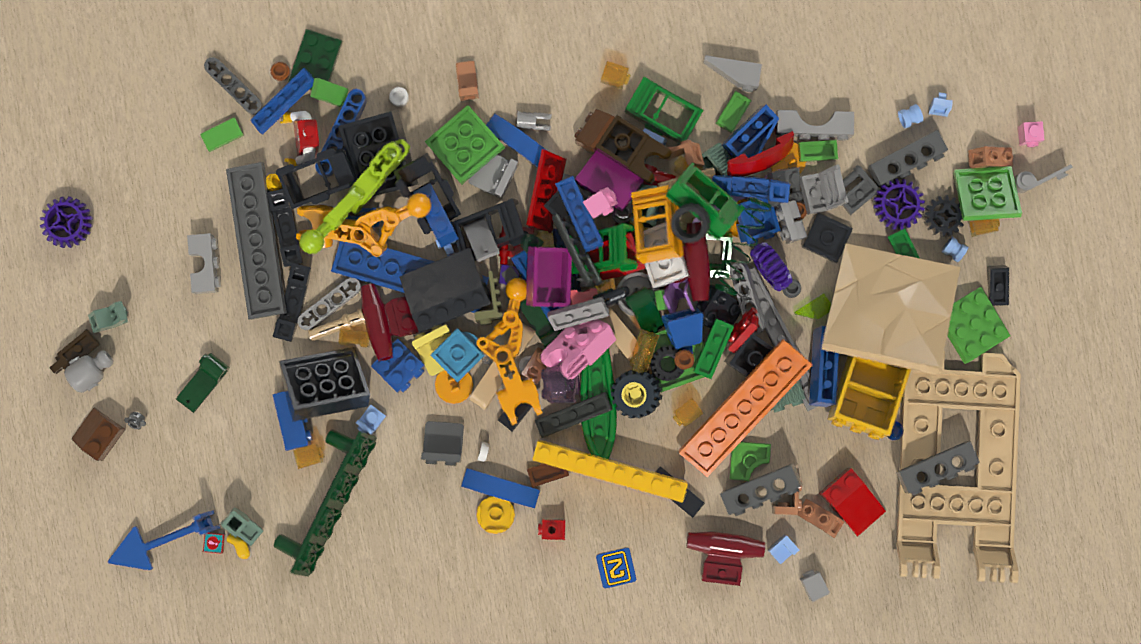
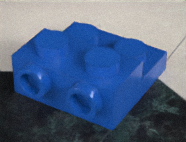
[736,198,781,244]
[371,339,425,393]

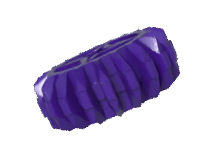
[873,178,925,230]
[40,196,93,248]
[750,242,792,292]

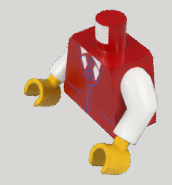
[279,111,319,166]

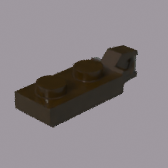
[49,329,100,374]

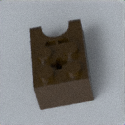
[596,115,672,184]

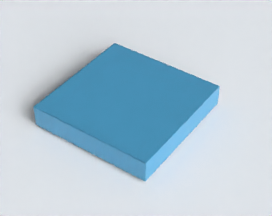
[430,328,485,383]

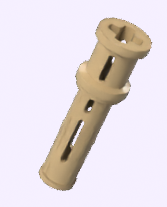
[308,308,365,341]

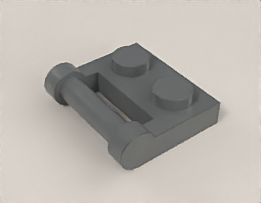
[842,165,880,215]
[767,167,803,207]

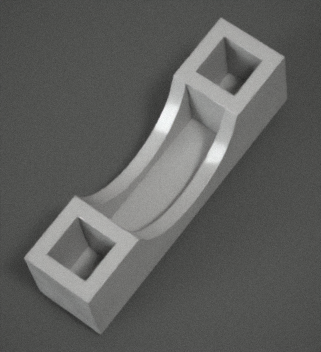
[775,110,854,141]

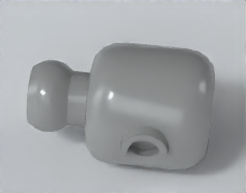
[64,350,113,393]

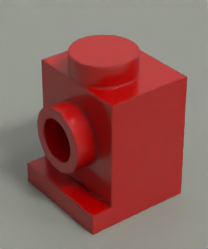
[538,519,565,540]

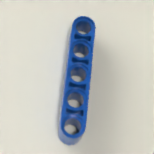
[315,89,367,177]

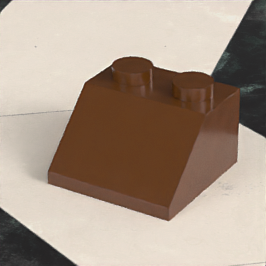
[574,109,615,155]
[71,407,126,461]

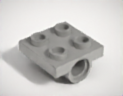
[775,200,807,244]

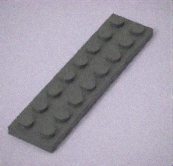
[226,162,287,320]

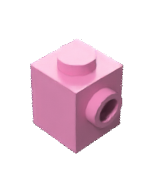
[1018,121,1044,147]
[583,187,618,218]

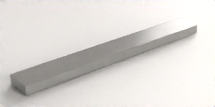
[739,267,818,411]

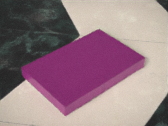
[575,150,644,212]

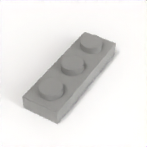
[547,297,609,331]

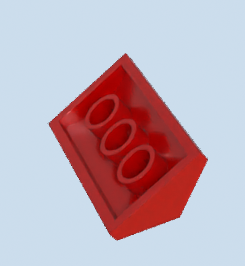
[526,149,566,233]

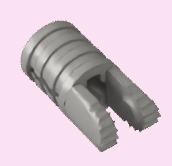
[516,111,552,131]

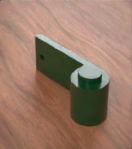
[625,286,664,337]
[520,300,565,348]
[176,353,230,413]

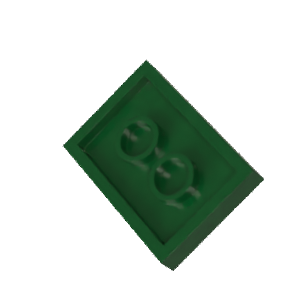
[288,29,343,91]

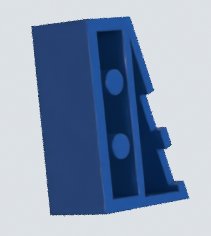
[721,104,779,158]

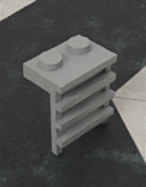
[800,164,848,215]

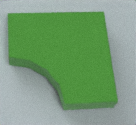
[729,442,771,481]

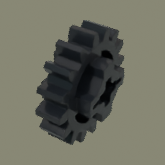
[923,195,964,237]

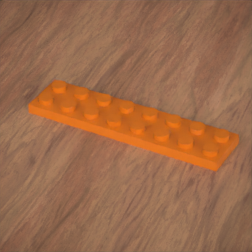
[678,339,812,477]

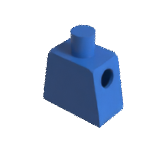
[662,307,703,354]

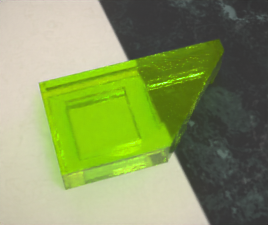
[794,293,832,320]

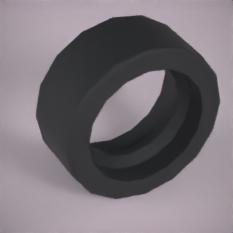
[671,203,711,243]

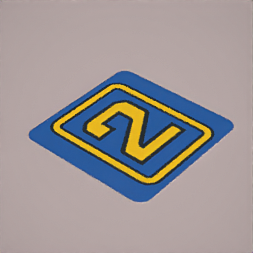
[596,548,636,589]

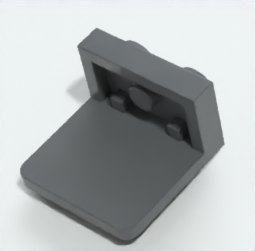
[421,421,464,466]

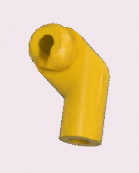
[226,534,250,559]

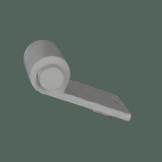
[1014,164,1073,193]
[463,218,500,262]

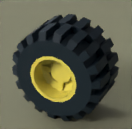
[611,369,663,419]

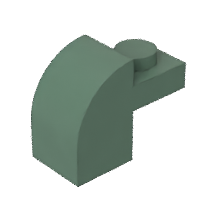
[88,301,128,333]
[221,508,264,546]

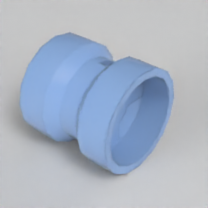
[898,104,923,129]
[942,236,969,263]

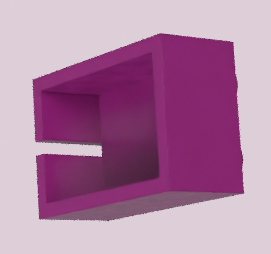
[526,247,572,307]

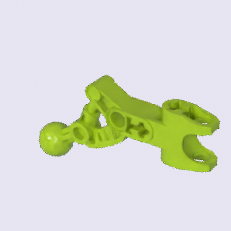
[299,139,410,254]

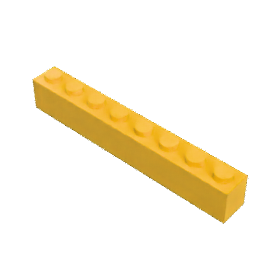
[532,439,688,503]

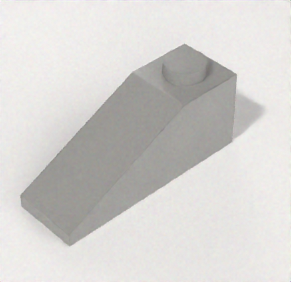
[703,55,762,92]

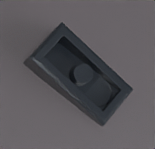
[987,265,1009,306]

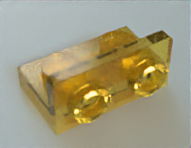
[629,329,659,373]

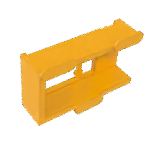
[631,185,683,264]

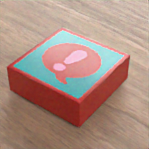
[203,533,225,554]

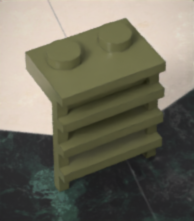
[474,271,503,325]

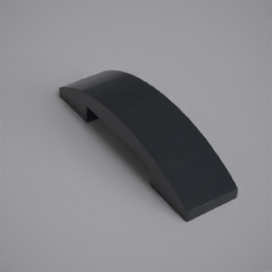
[267,189,303,267]
[273,263,311,342]

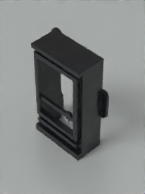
[276,148,357,209]
[394,153,461,235]
[450,198,530,261]

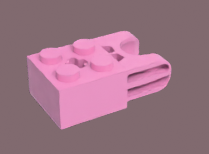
[541,319,616,379]

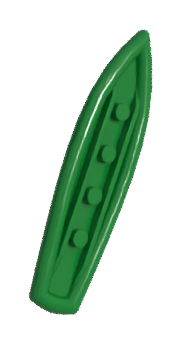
[580,348,617,459]

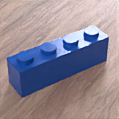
[809,326,839,407]

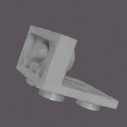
[468,155,518,199]

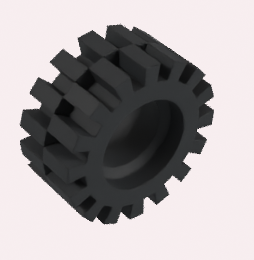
[650,346,684,381]

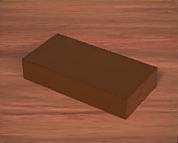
[527,464,569,488]

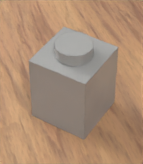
[800,570,830,602]

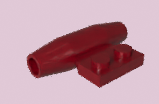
[672,222,710,301]
[360,284,419,361]
[686,532,765,586]

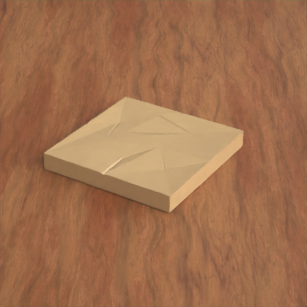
[822,243,960,375]

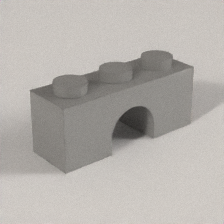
[187,233,221,294]

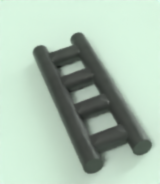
[552,214,603,286]

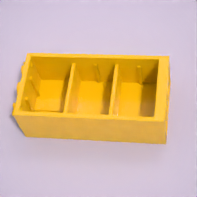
[827,355,911,440]

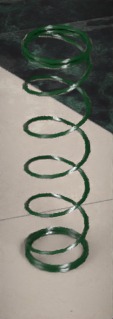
[715,197,773,296]

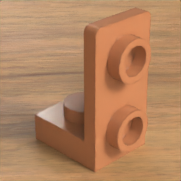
[456,61,479,101]
[659,140,704,168]
[968,146,1013,169]
[520,347,548,387]
[772,480,802,515]
[798,499,844,539]

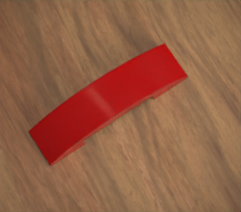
[727,131,794,176]

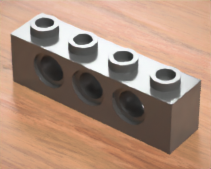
[867,130,948,187]
[896,441,980,496]
[720,463,803,516]

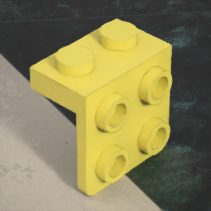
[412,324,451,376]

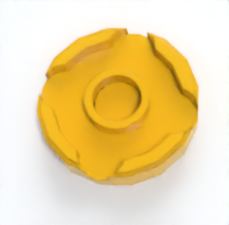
[476,496,515,534]

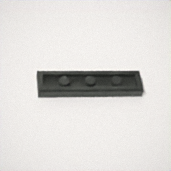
[535,392,613,438]

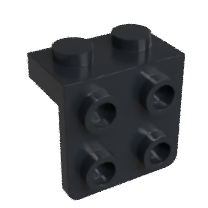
[697,285,741,329]

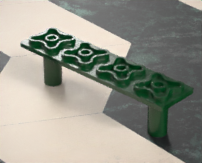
[274,429,377,577]

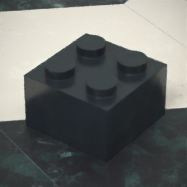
[724,333,773,378]

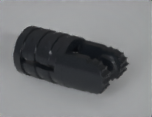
[593,286,630,308]

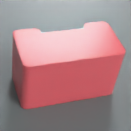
[570,288,598,306]

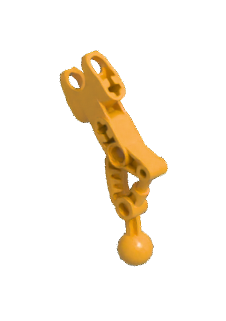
[296,193,431,257]
[477,278,542,426]

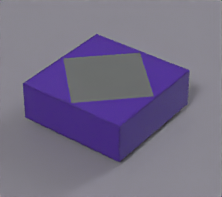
[499,264,520,285]

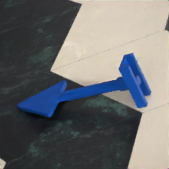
[108,510,220,570]

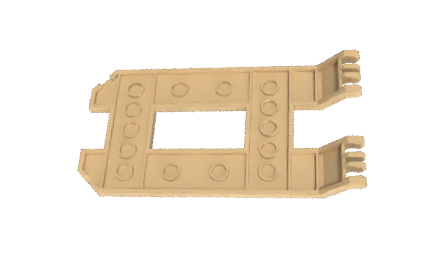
[896,351,1021,583]

